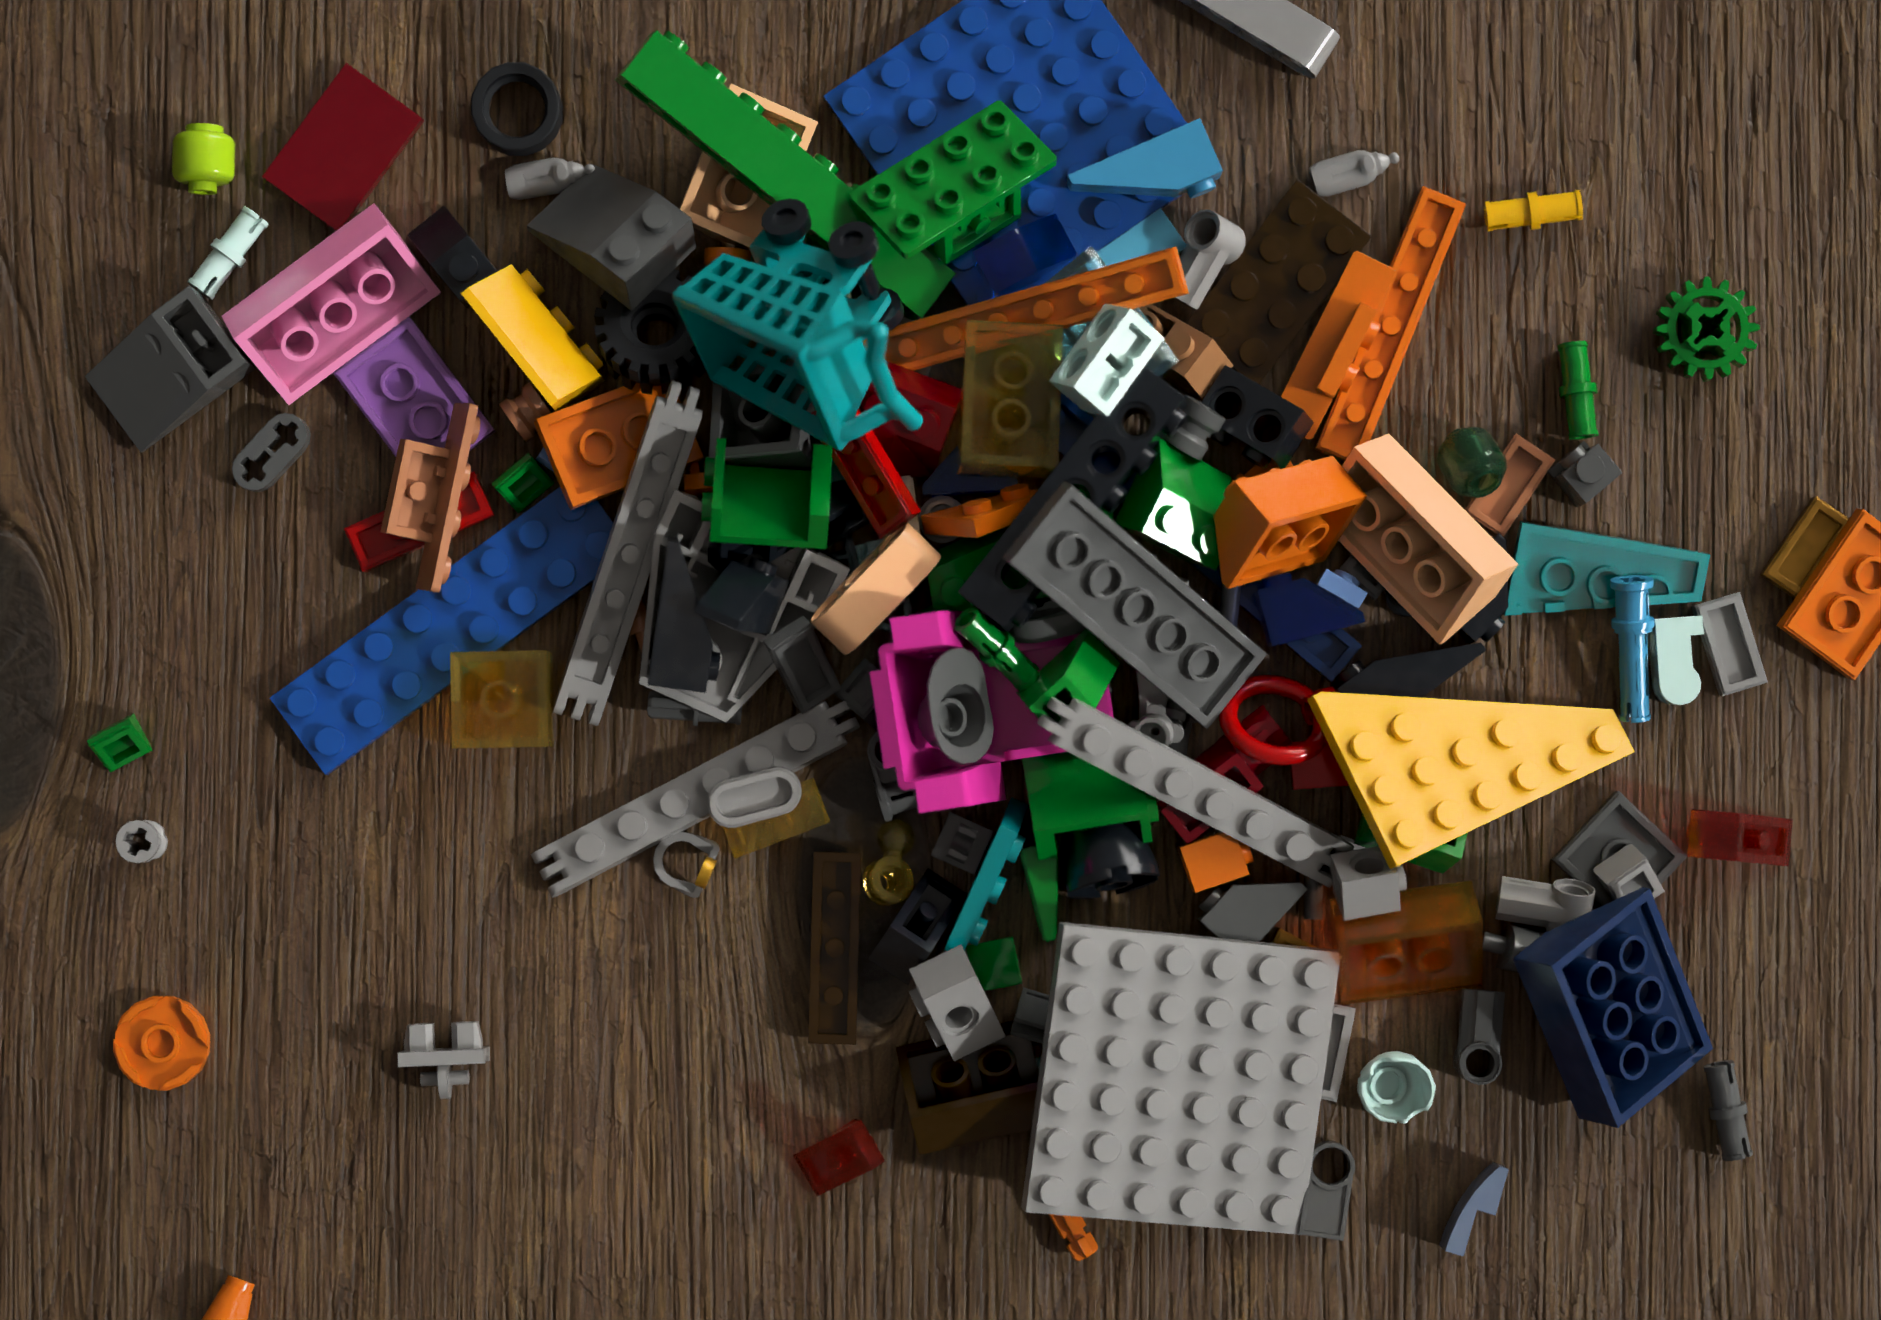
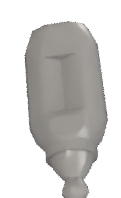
[1309,150,1399,197]
[505,157,595,200]

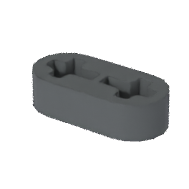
[232,413,311,492]

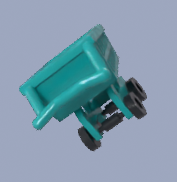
[673,198,923,450]

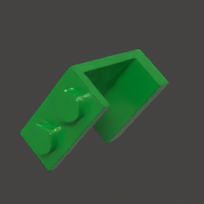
[701,438,832,549]
[1022,752,1159,860]

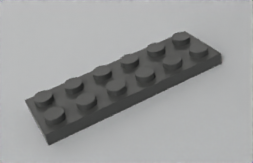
[1003,481,1267,729]

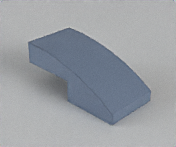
[1439,1162,1509,1256]

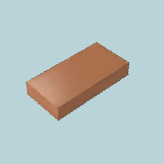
[1464,433,1555,537]

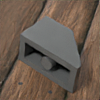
[1197,882,1307,942]

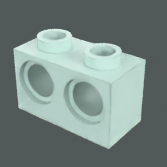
[1049,304,1164,416]

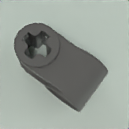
[867,731,918,822]

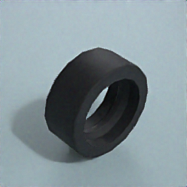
[471,62,563,156]

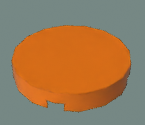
[113,995,210,1091]

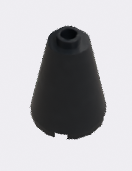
[1065,820,1160,899]

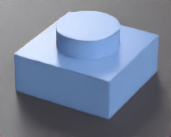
[1310,568,1368,617]

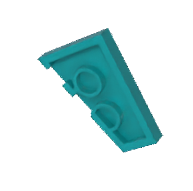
[944,797,1028,951]

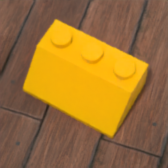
[461,264,605,411]

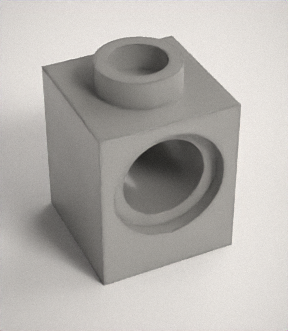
[1330,846,1407,921]

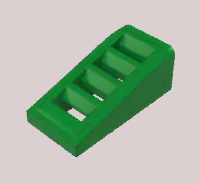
[1019,840,1058,942]

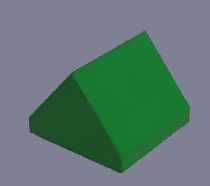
[492,452,554,513]
[87,713,152,773]

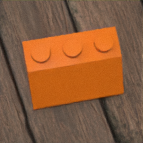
[1214,456,1367,589]

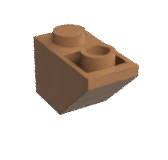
[1135,304,1233,401]

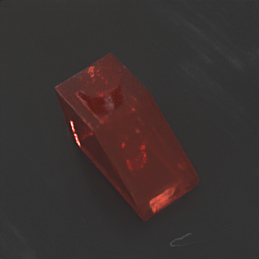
[1686,809,1793,867]

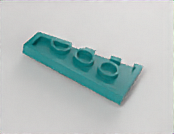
[1502,521,1710,616]

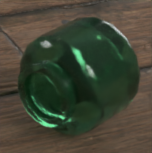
[1436,427,1507,498]

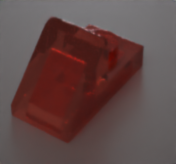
[793,1119,885,1196]

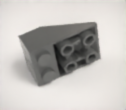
[85,285,257,453]

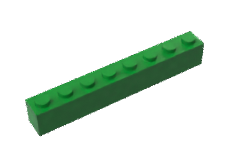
[614,30,956,320]

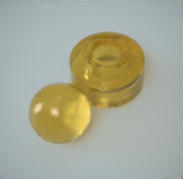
[863,819,915,906]

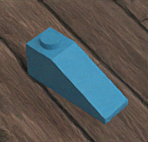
[1066,118,1223,199]

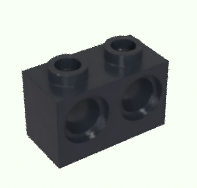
[1201,365,1314,469]

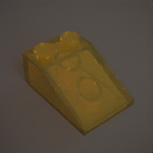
[957,320,1063,478]

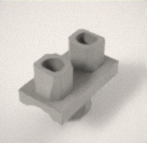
[397,1021,490,1099]

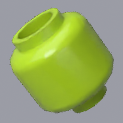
[172,123,235,195]

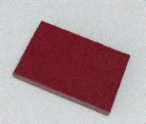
[262,63,424,231]

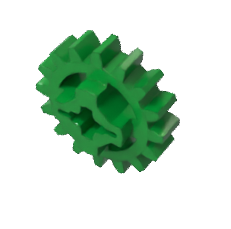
[1653,277,1760,382]

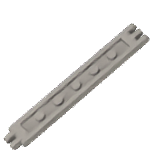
[552,380,703,726]
[1037,697,1355,888]
[531,701,860,898]

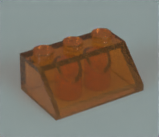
[1329,880,1483,1005]

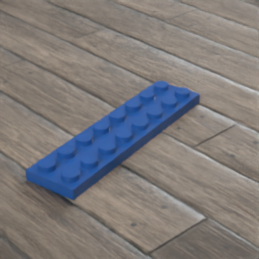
[270,487,613,775]

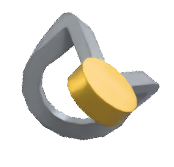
[653,831,720,898]

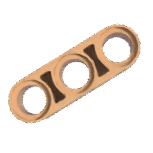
[810,522,941,655]

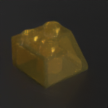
[450,650,554,749]

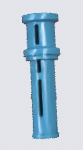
[1610,575,1655,723]

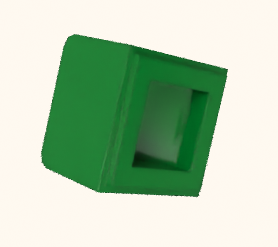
[966,936,1023,991]

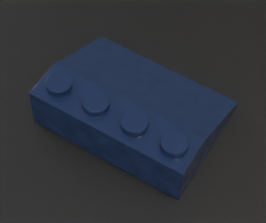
[1513,887,1713,1128]

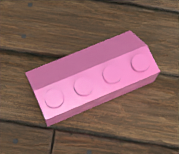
[221,203,441,405]

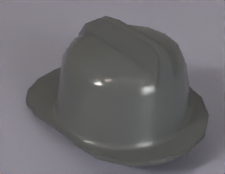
[917,648,994,764]

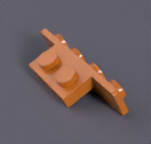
[1279,251,1396,440]

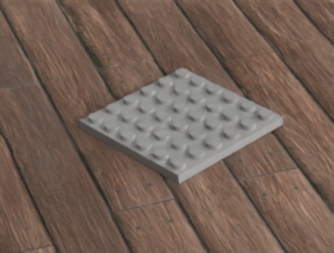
[1021,922,1341,1235]

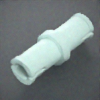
[187,206,269,300]

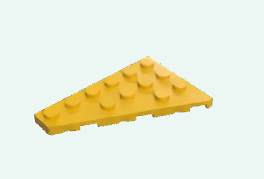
[1307,692,1635,869]

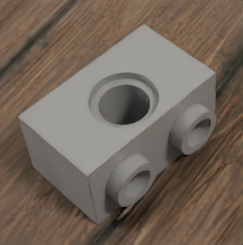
[909,945,1006,1061]

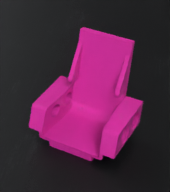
[870,611,1114,813]

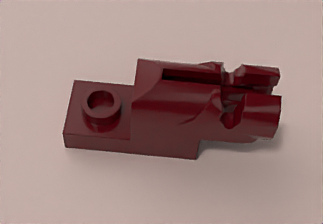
[1157,705,1292,845]

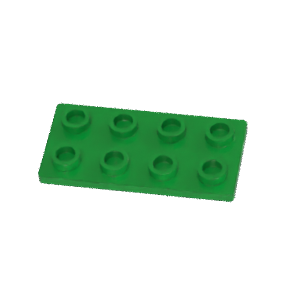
[849,100,1057,265]

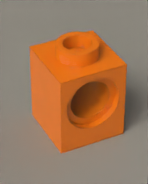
[1177,832,1254,893]

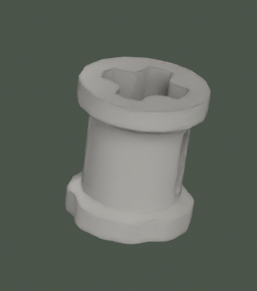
[115,820,168,863]

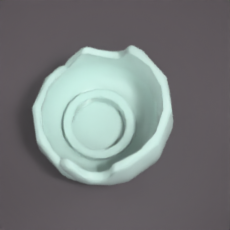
[1357,1051,1436,1124]

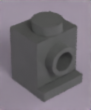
[1547,441,1623,507]

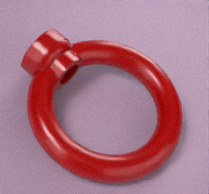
[1219,675,1338,765]

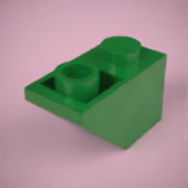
[1016,629,1120,733]

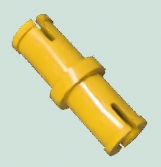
[1484,190,1583,232]

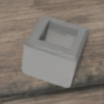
[1593,844,1665,901]

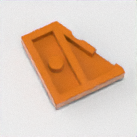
[921,483,1038,538]

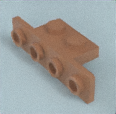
[381,403,480,593]

